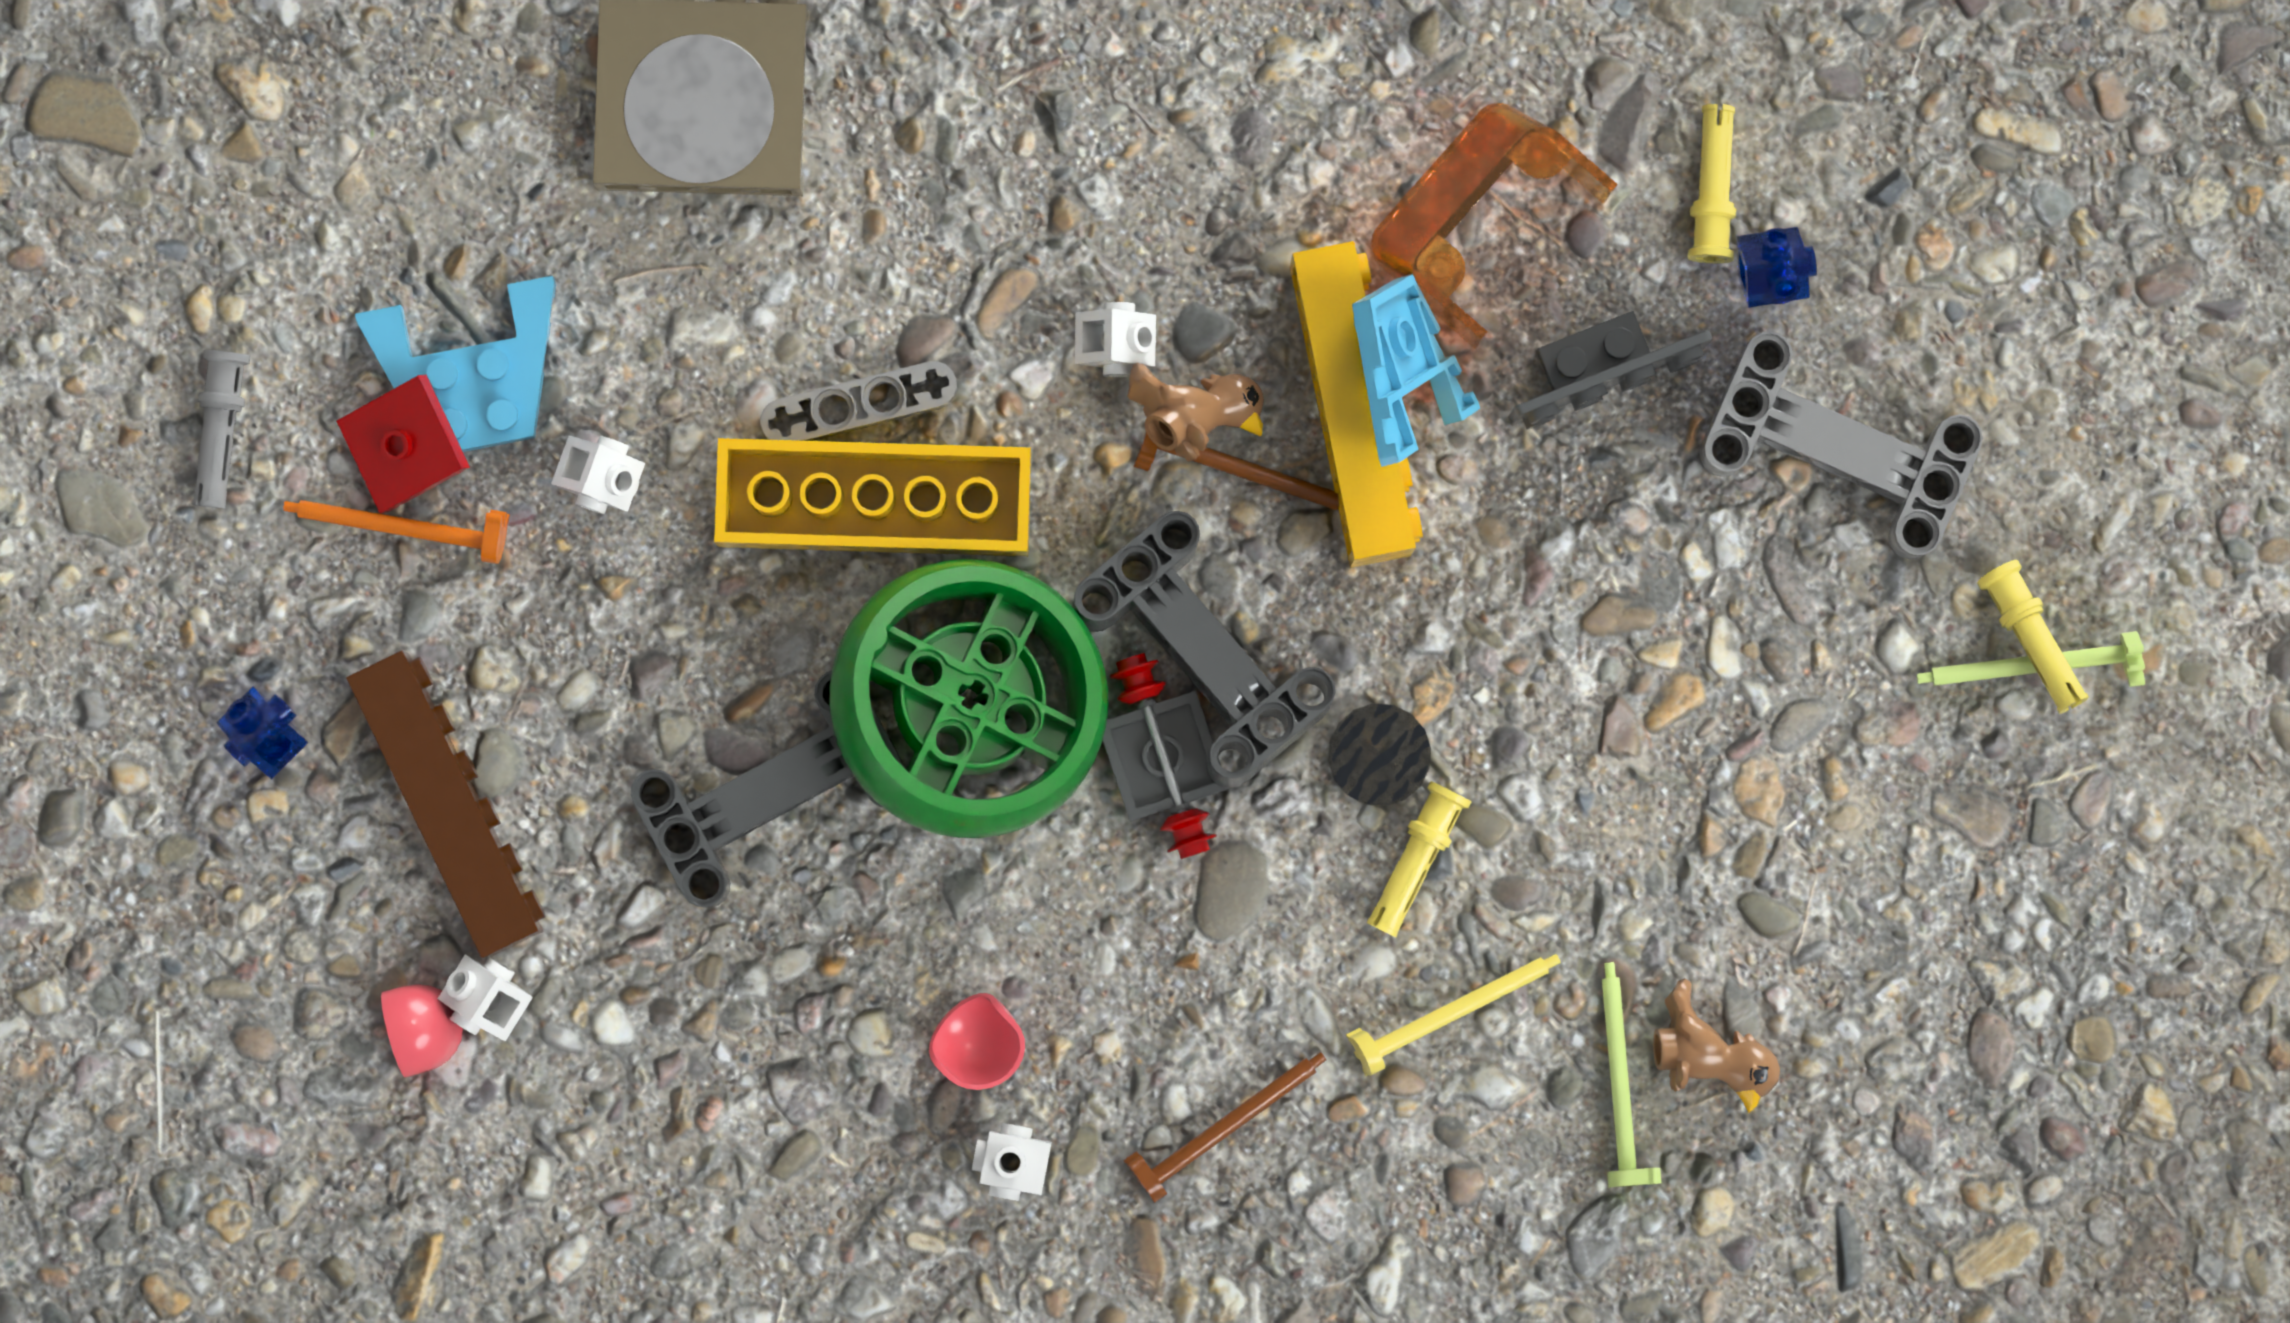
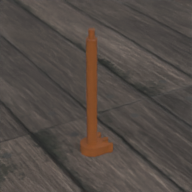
[1133,431,1339,510]
[1123,1052,1326,1203]

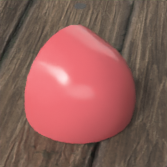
[381,984,463,1077]
[929,993,1025,1090]

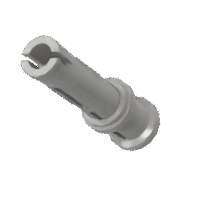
[192,350,250,509]

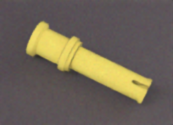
[1688,104,1736,264]
[1977,560,2089,714]
[1366,781,1472,937]

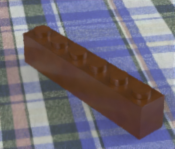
[346,650,546,959]

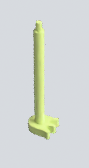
[1917,631,2145,687]
[1602,962,1662,1188]

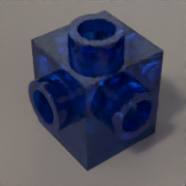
[1736,227,1817,308]
[216,686,309,780]

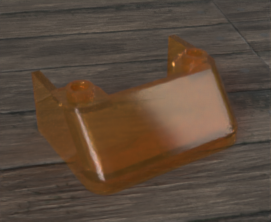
[1370,103,1618,349]

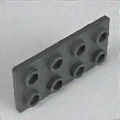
[1508,311,1713,430]

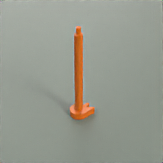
[283,500,510,564]

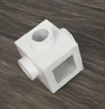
[1075,302,1156,378]
[551,436,645,515]
[437,954,533,1041]
[972,1123,1052,1201]

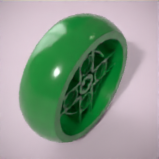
[830,559,1108,838]

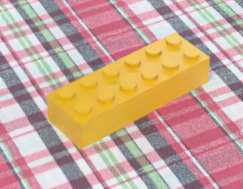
[1289,241,1423,568]
[714,438,1032,557]

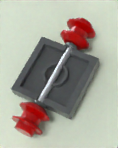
[1103,653,1229,859]

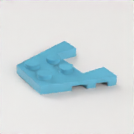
[1352,274,1481,467]
[355,276,556,452]

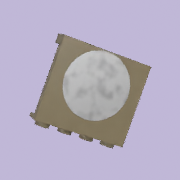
[593,0,809,196]

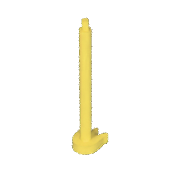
[1346,954,1561,1076]

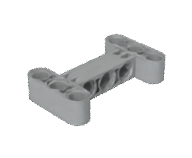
[1699,331,1983,560]

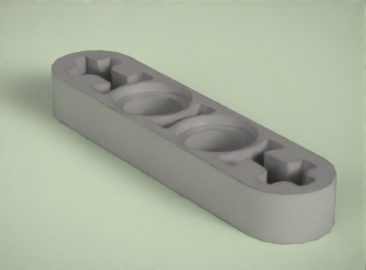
[760,361,957,441]

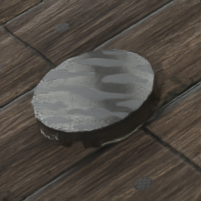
[1328,703,1431,807]

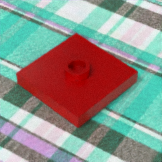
[336,374,470,513]

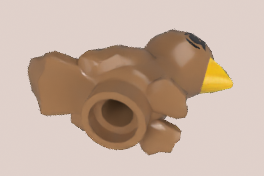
[1127,363,1264,462]
[1653,978,1780,1113]

